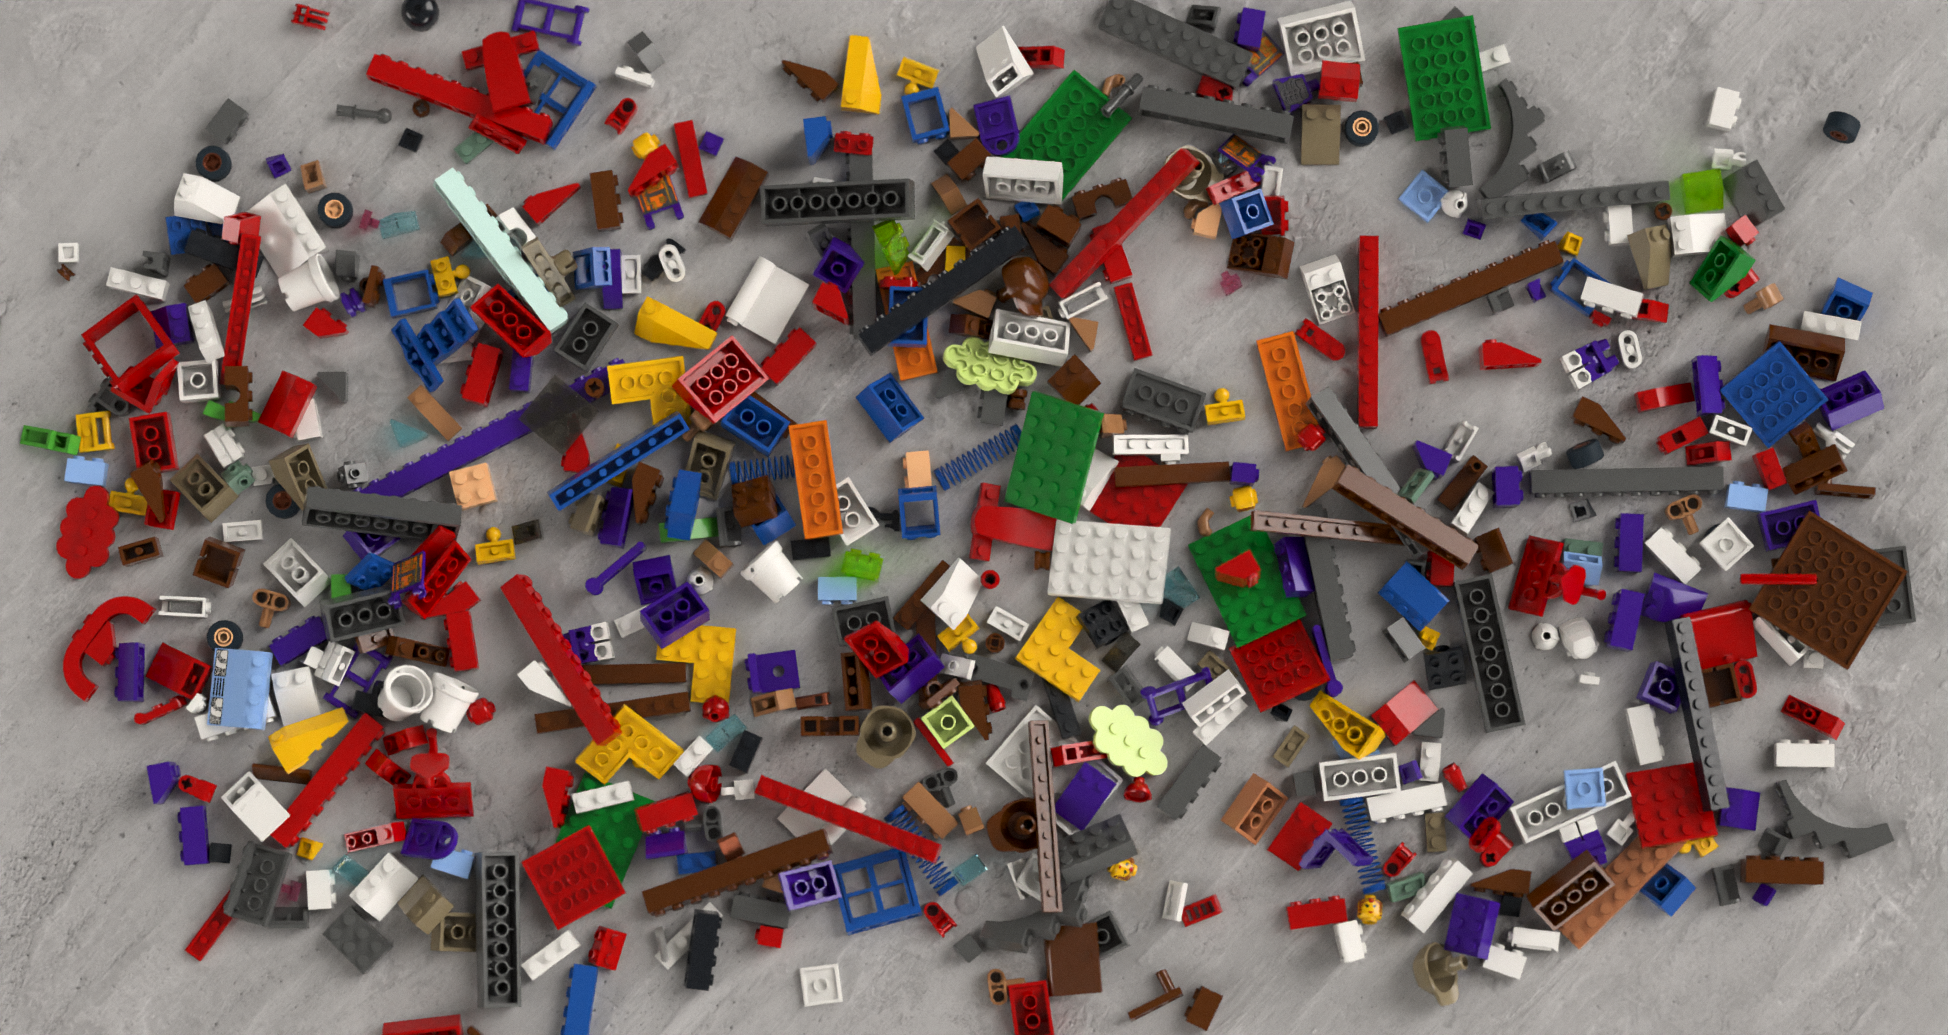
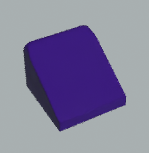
[1752,883,1777,907]

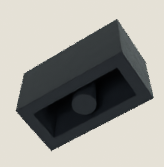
[729,730,763,773]

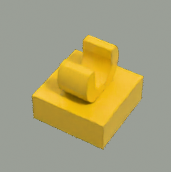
[1418,626,1441,651]

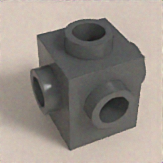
[337,461,369,489]

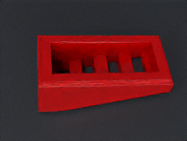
[1181,894,1223,927]

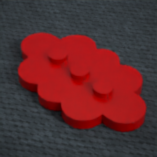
[56,486,119,579]

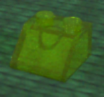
[1679,168,1723,215]
[872,221,910,275]
[841,548,884,582]

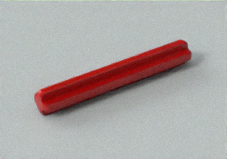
[1740,574,1817,585]

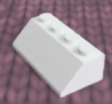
[983,157,1063,205]
[988,309,1071,367]

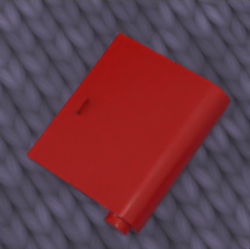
[1680,600,1758,670]

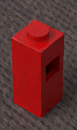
[1656,417,1709,455]

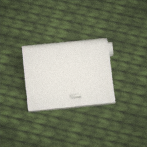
[725,256,810,345]
[777,769,867,845]

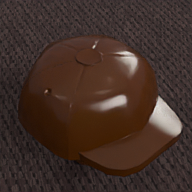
[996,256,1050,317]
[986,797,1037,853]

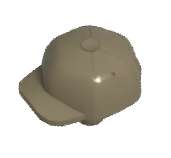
[1163,145,1224,202]
[856,706,916,769]
[1412,942,1468,1006]

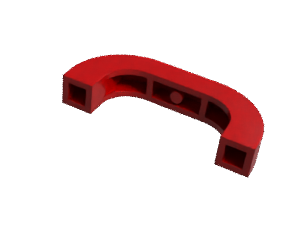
[63,596,157,702]

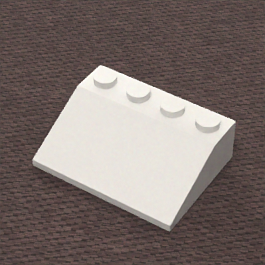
[1277,0,1365,76]
[247,184,329,278]

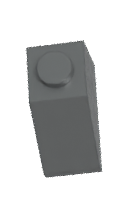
[336,250,360,282]

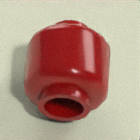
[1297,423,1326,451]
[466,697,496,725]

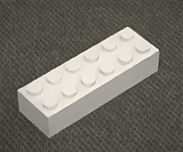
[1508,761,1632,844]

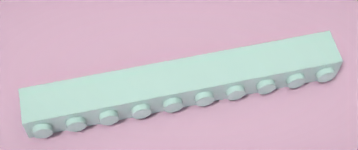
[433,168,568,334]

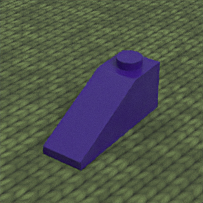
[602,249,623,309]

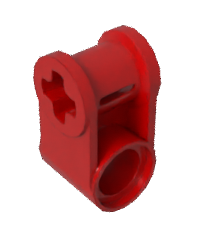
[1195,76,1233,102]
[604,98,638,135]
[1724,268,1760,298]
[178,775,217,803]
[1479,831,1515,867]
[1382,841,1417,878]
[924,901,958,938]

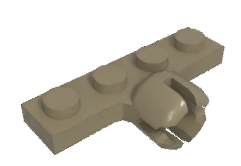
[521,237,578,307]

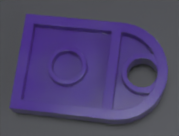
[973,95,1020,156]
[400,819,458,860]

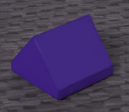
[1462,218,1486,240]

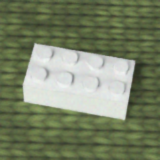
[1318,752,1401,801]

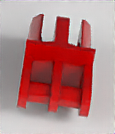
[291,4,330,31]

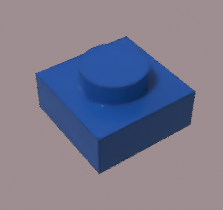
[1014,202,1040,222]

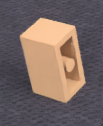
[902,450,932,488]

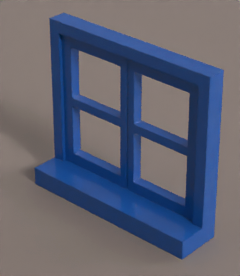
[524,50,597,150]
[833,848,923,936]

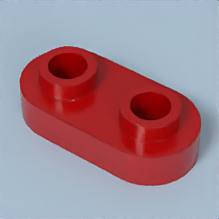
[880,276,918,290]
[699,301,726,332]
[1734,660,1757,699]
[1469,817,1501,853]

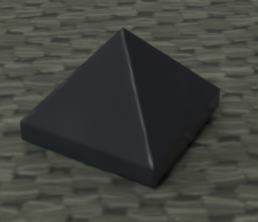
[1270,704,1293,722]

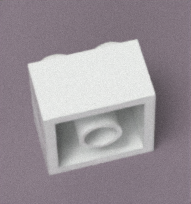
[177,360,221,403]

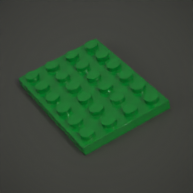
[1397,15,1491,141]
[1000,70,1132,206]
[1004,391,1104,524]
[1188,515,1307,649]
[555,773,656,909]

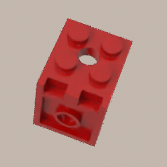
[110,359,179,414]

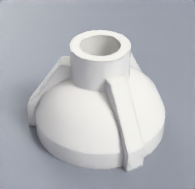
[1440,190,1468,218]
[687,566,714,595]
[1531,622,1560,650]

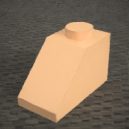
[1190,204,1222,239]

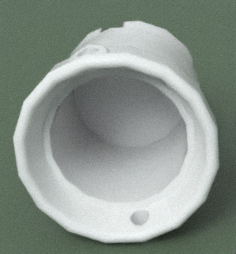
[278,253,340,312]
[740,540,803,604]
[378,665,433,722]
[420,673,479,733]

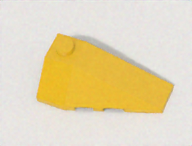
[841,35,881,114]
[634,296,718,350]
[1309,690,1386,760]
[268,707,349,774]

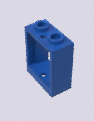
[901,87,950,145]
[573,247,612,290]
[1550,258,1611,317]
[383,269,440,319]
[898,486,941,540]

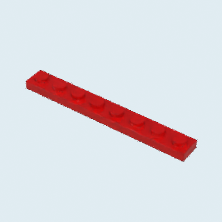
[219,233,261,385]

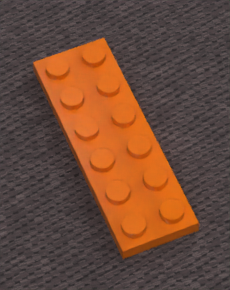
[875,261,938,381]
[1256,331,1319,452]
[788,420,844,540]

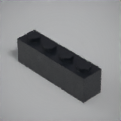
[182,227,264,278]
[684,909,722,991]

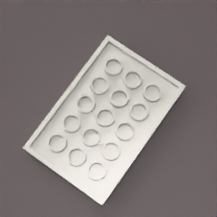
[1047,519,1171,604]
[986,705,1123,835]

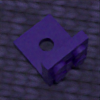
[744,650,801,694]
[1299,828,1374,869]

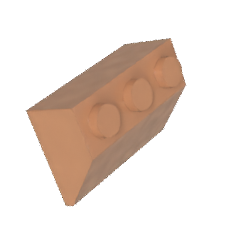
[1221,773,1289,845]

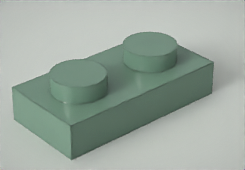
[454,132,494,165]
[1397,468,1434,504]
[1562,538,1603,557]
[1386,871,1426,903]

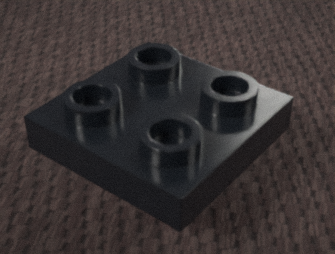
[1076,600,1129,649]
[1423,645,1467,690]

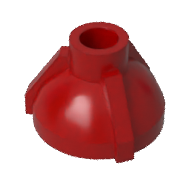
[702,695,730,722]
[1124,776,1152,803]

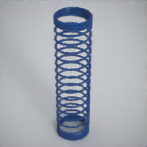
[933,423,1022,491]
[729,454,795,485]
[1339,796,1387,894]
[884,804,959,896]

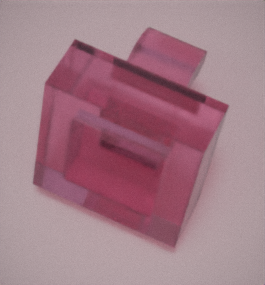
[359,209,380,232]
[1220,271,1243,297]
[280,880,302,902]

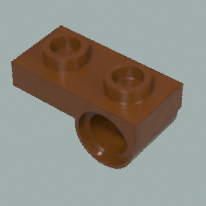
[1789,421,1821,459]

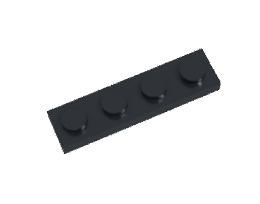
[1040,676,1082,740]

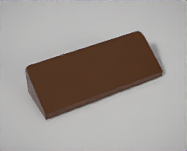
[252,763,312,785]

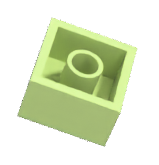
[921,695,975,749]

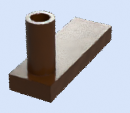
[1437,455,1488,512]
[1814,479,1876,499]
[1128,969,1183,1022]

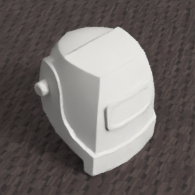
[1559,617,1600,659]

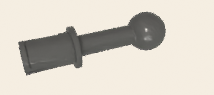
[336,104,392,123]

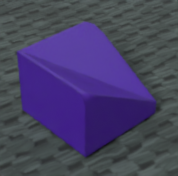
[1526,278,1546,303]

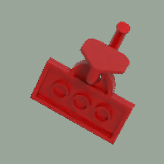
[1508,535,1606,617]
[393,728,474,819]

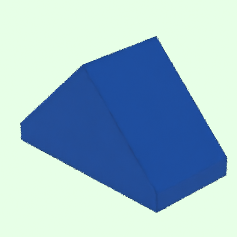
[1520,213,1558,241]

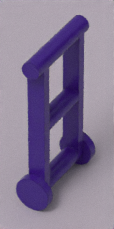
[511,0,590,46]
[585,541,647,595]
[1311,625,1343,697]
[323,643,393,719]
[1140,667,1213,726]

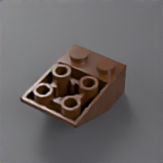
[1227,233,1295,279]
[632,462,664,526]

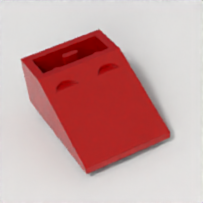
[145,642,213,700]
[542,766,574,829]

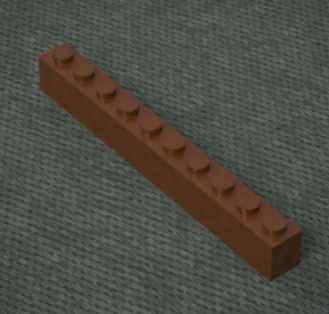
[1378,240,1564,337]
[642,829,833,917]

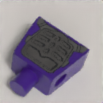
[1272,74,1319,114]

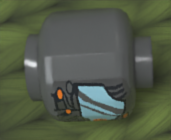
[1211,149,1238,177]

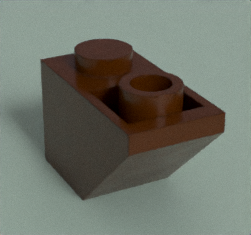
[948,314,993,340]

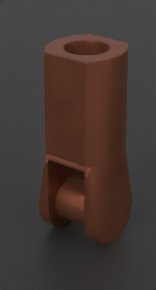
[795,692,831,710]

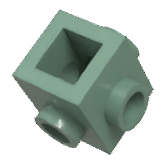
[221,460,255,495]

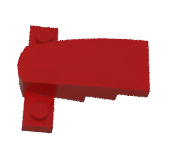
[462,31,540,113]
[969,482,1057,561]

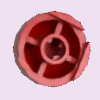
[687,764,722,803]

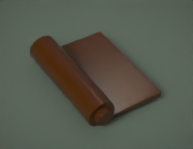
[1043,922,1103,997]

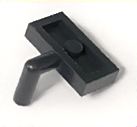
[791,537,831,561]
[351,680,387,719]

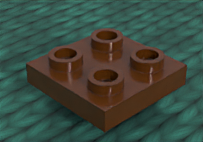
[359,265,385,308]
[918,678,960,710]

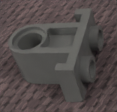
[88,377,132,417]

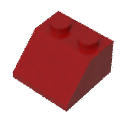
[1318,60,1360,102]

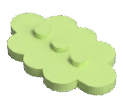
[943,337,1037,394]
[1089,705,1168,777]

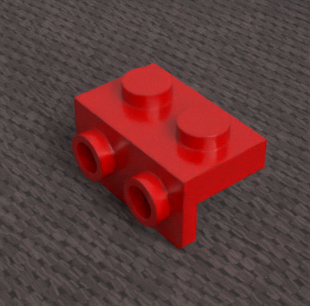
[834,131,874,156]
[1262,195,1289,236]
[144,490,181,530]
[588,925,627,971]

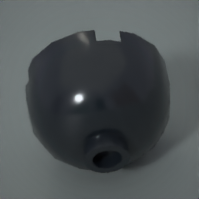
[401,0,440,32]

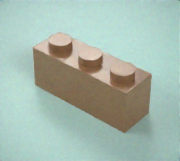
[902,782,959,839]

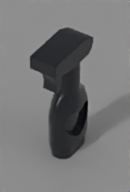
[642,238,686,282]
[868,507,900,532]

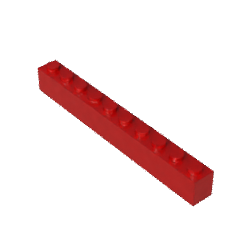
[366,54,553,145]
[1049,148,1200,299]
[1357,235,1379,429]
[500,574,623,746]
[754,775,943,864]

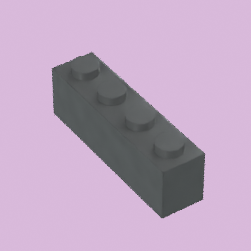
[1157,744,1222,820]

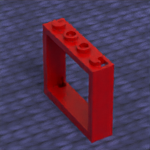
[81,294,180,394]

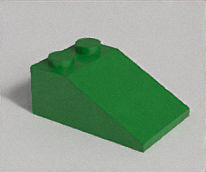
[1689,235,1756,302]

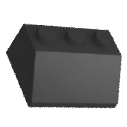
[1721,159,1785,227]

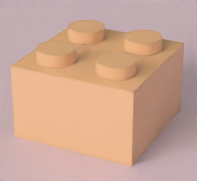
[449,463,498,510]

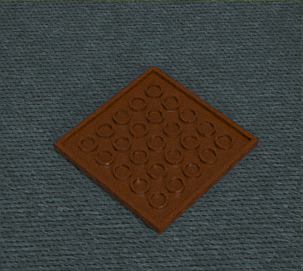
[1748,511,1908,670]

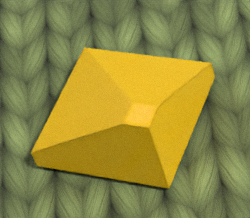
[1557,232,1583,256]
[296,837,324,860]

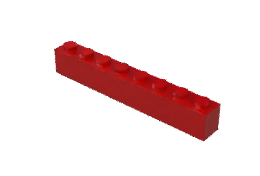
[270,713,385,848]

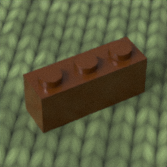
[590,170,624,232]
[1782,444,1848,495]
[840,652,872,712]

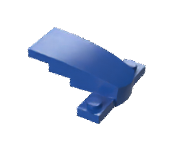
[391,298,479,393]

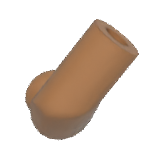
[1101,74,1125,97]
[1183,199,1208,219]
[1197,508,1214,537]

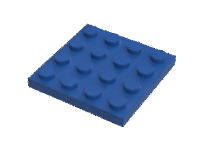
[1720,341,1828,448]

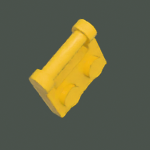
[75,411,115,453]

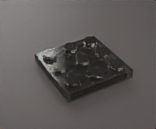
[518,375,600,456]

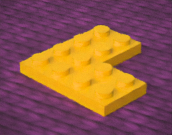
[607,355,692,426]
[1015,597,1100,702]
[656,625,736,704]
[575,704,684,785]

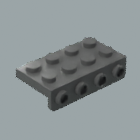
[1120,368,1207,435]
[1873,546,1916,627]
[224,841,293,928]

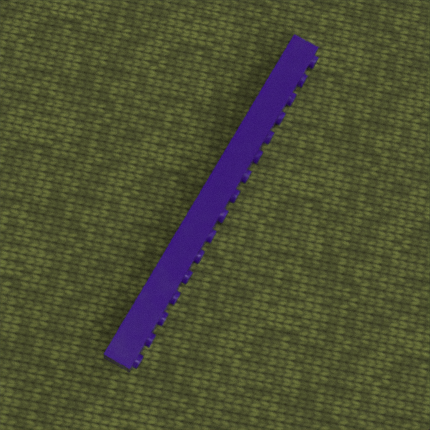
[353,358,625,498]

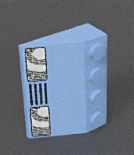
[207,648,273,730]

